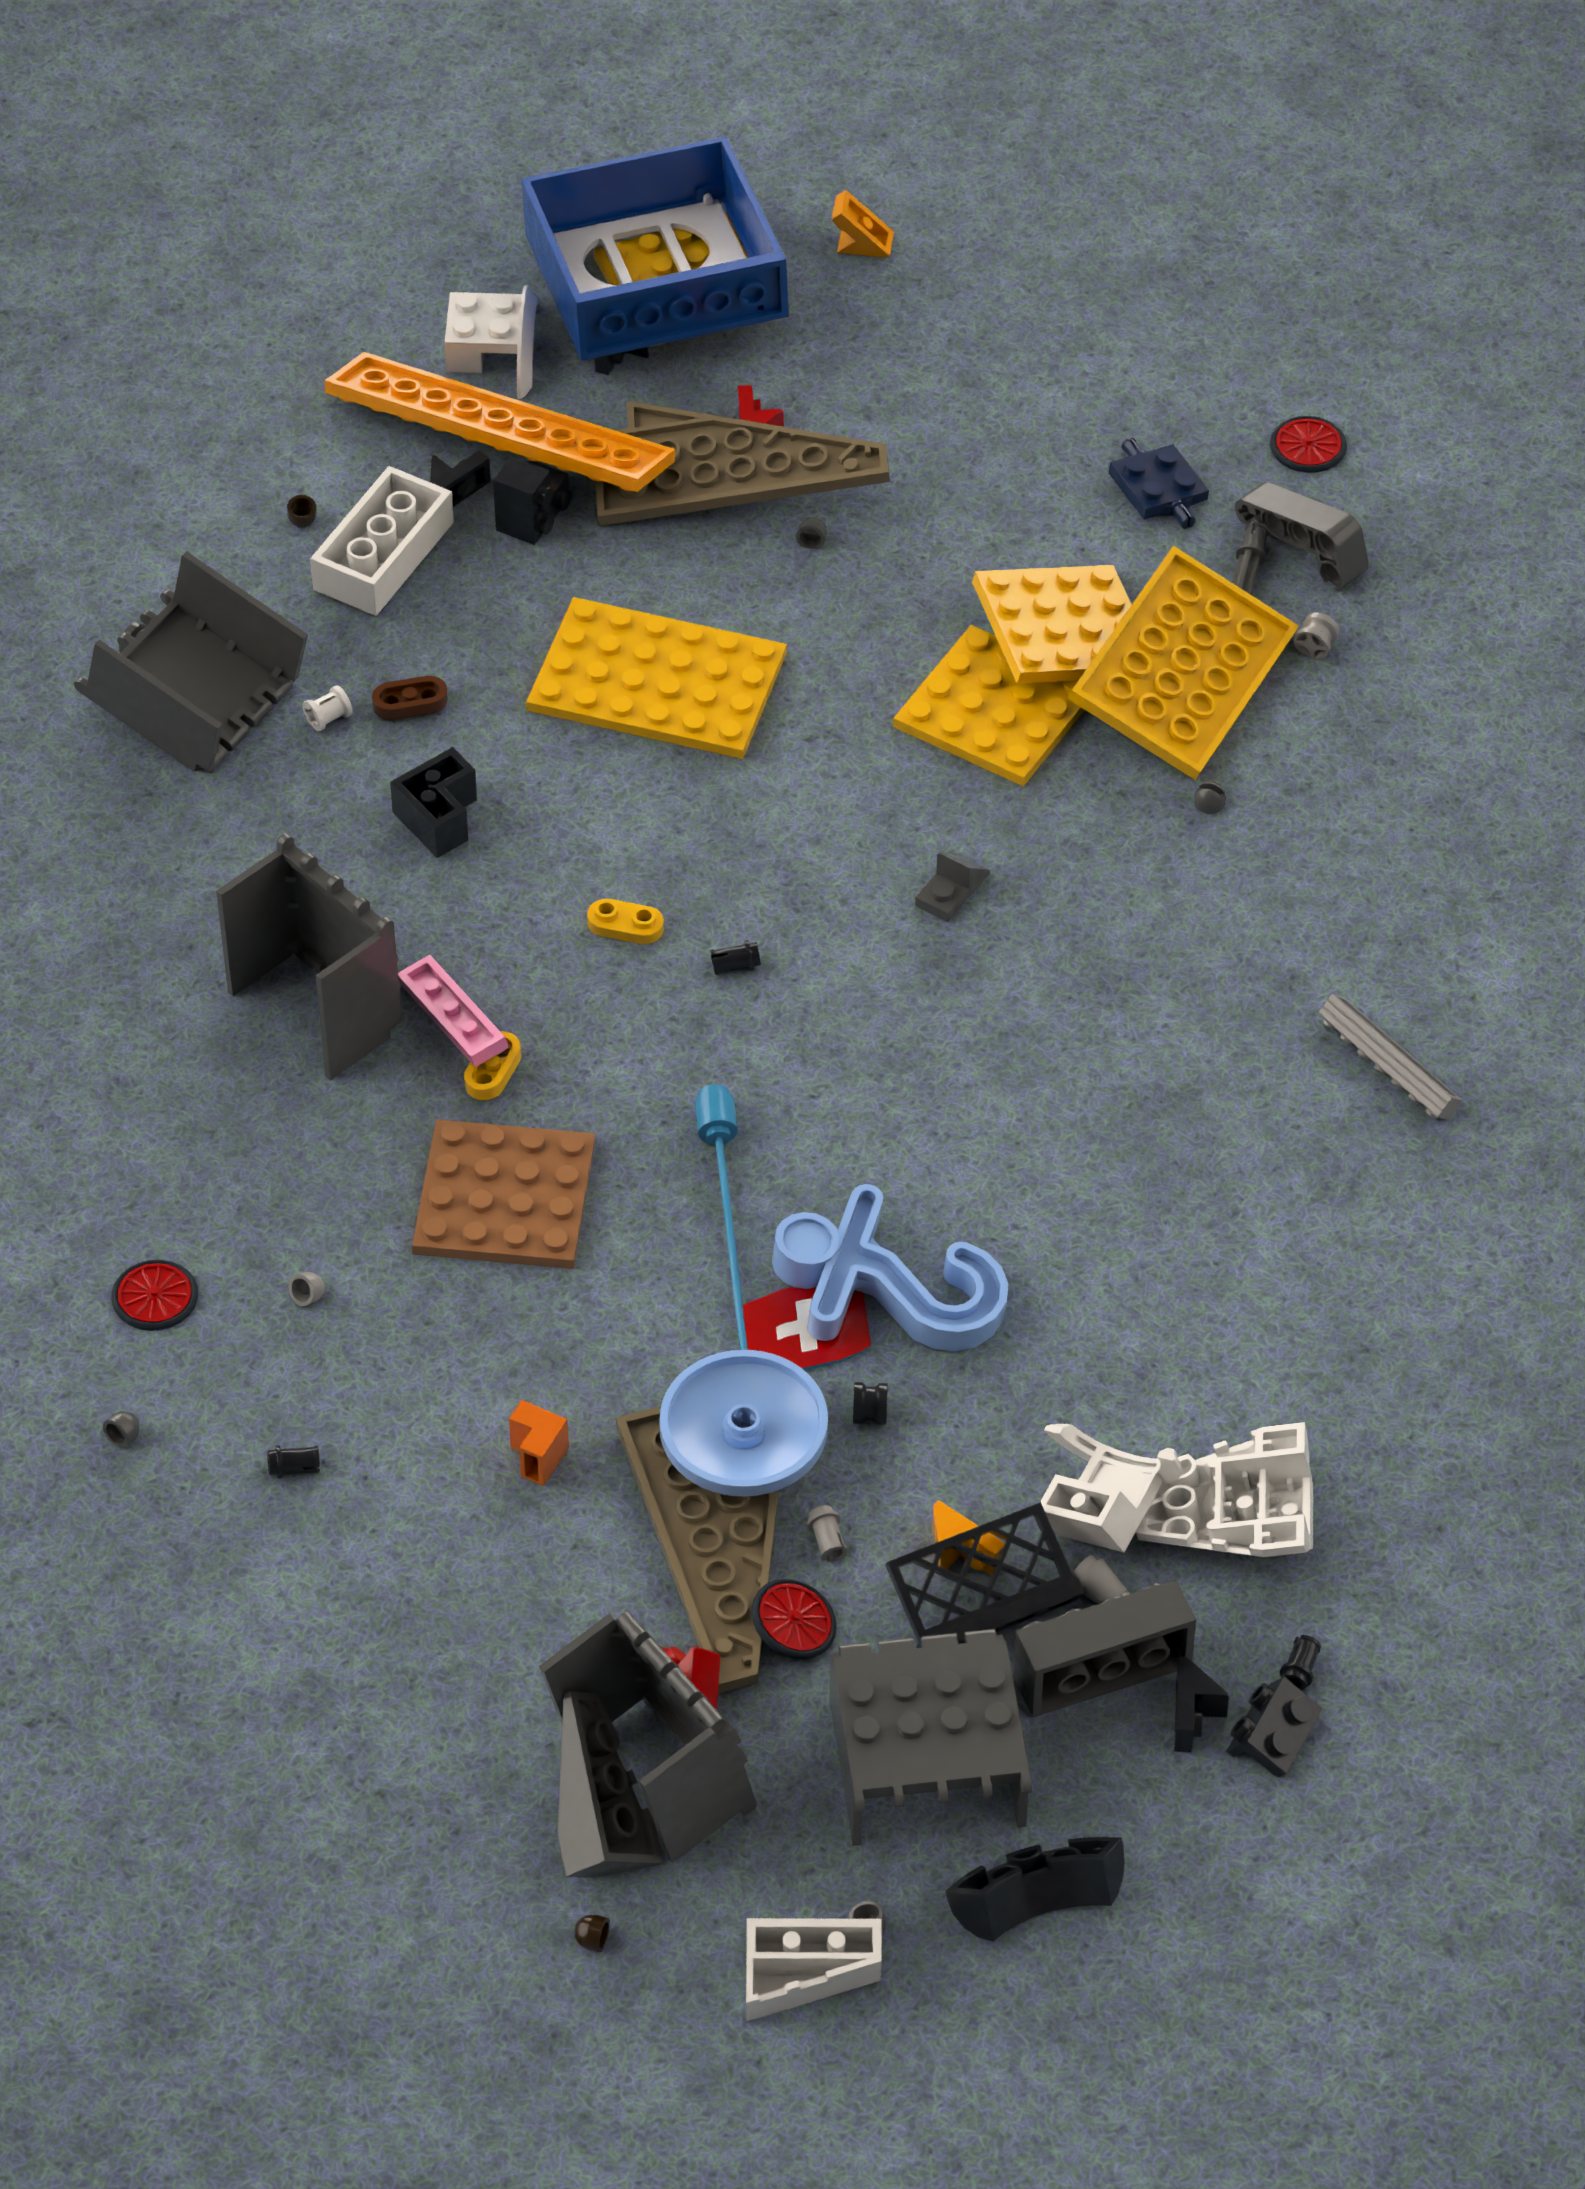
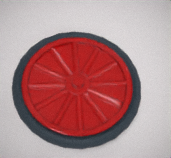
[1270,416,1347,473]
[112,1259,198,1331]
[751,1579,837,1659]

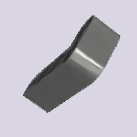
[1235,482,1369,591]

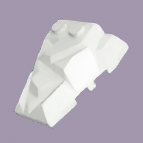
[1136,1422,1313,1557]

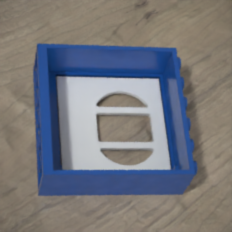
[521,136,789,361]

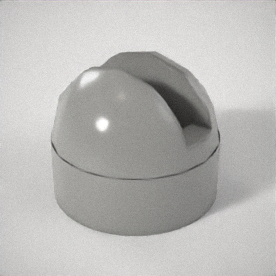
[289,1272,325,1306]

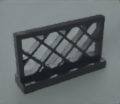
[885,1502,1085,1648]

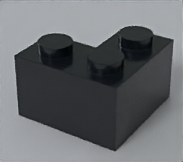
[493,457,572,545]
[390,747,477,858]

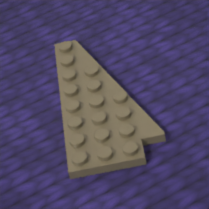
[595,401,890,526]
[616,1406,779,1694]

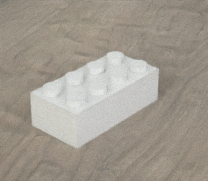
[310,466,454,616]

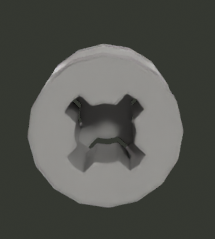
[1294,612,1340,660]

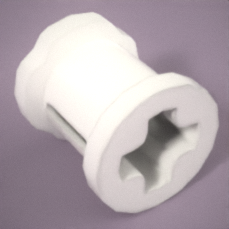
[302,685,353,731]

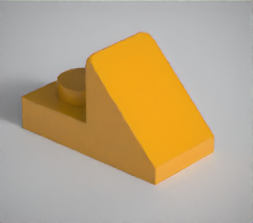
[831,190,894,258]
[932,1500,1005,1576]

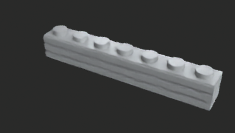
[1319,994,1463,1120]

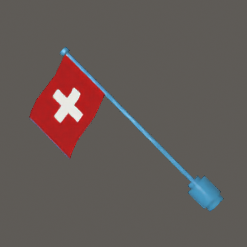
[694,1084,871,1371]

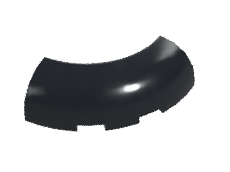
[945,1837,1125,1942]

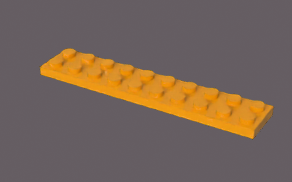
[325,352,675,492]

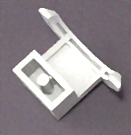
[444,285,540,399]
[1041,1424,1182,1552]

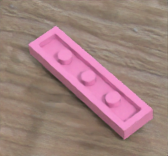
[398,955,509,1067]

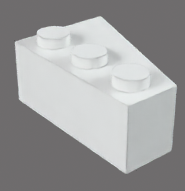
[746,1918,882,2021]

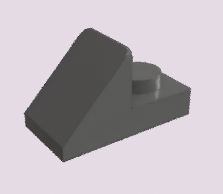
[915,852,990,922]

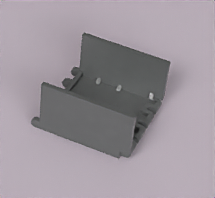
[74,551,308,773]
[216,833,402,1081]
[539,1611,757,1862]
[830,1629,1032,1846]

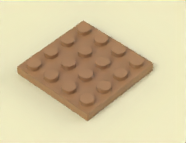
[412,1119,595,1269]

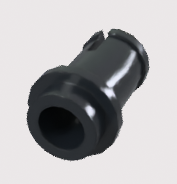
[710,940,761,975]
[267,1445,320,1479]
[1279,1635,1321,1691]

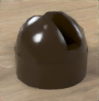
[287,495,317,527]
[575,1914,610,1952]

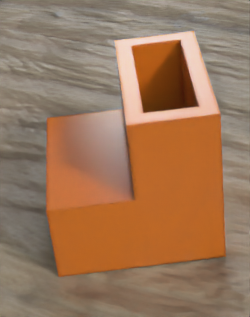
[509,1400,569,1486]

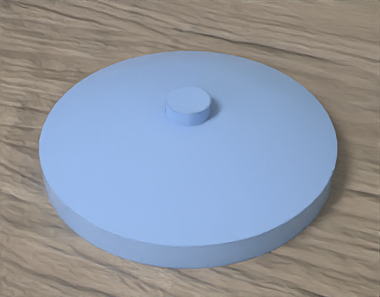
[659,1350,828,1497]

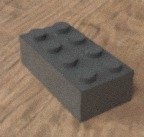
[1013,1580,1196,1718]

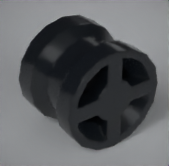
[853,1382,888,1425]

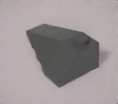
[558,1691,663,1878]

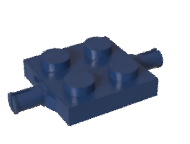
[1108,438,1209,529]

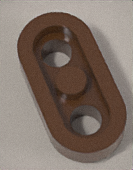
[372,676,448,720]

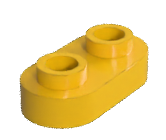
[587,899,664,944]
[464,1031,522,1100]

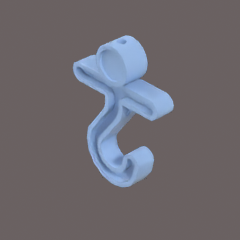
[772,1184,1008,1352]

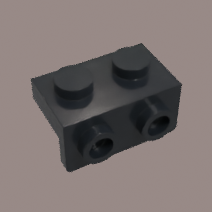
[1226,1677,1323,1777]

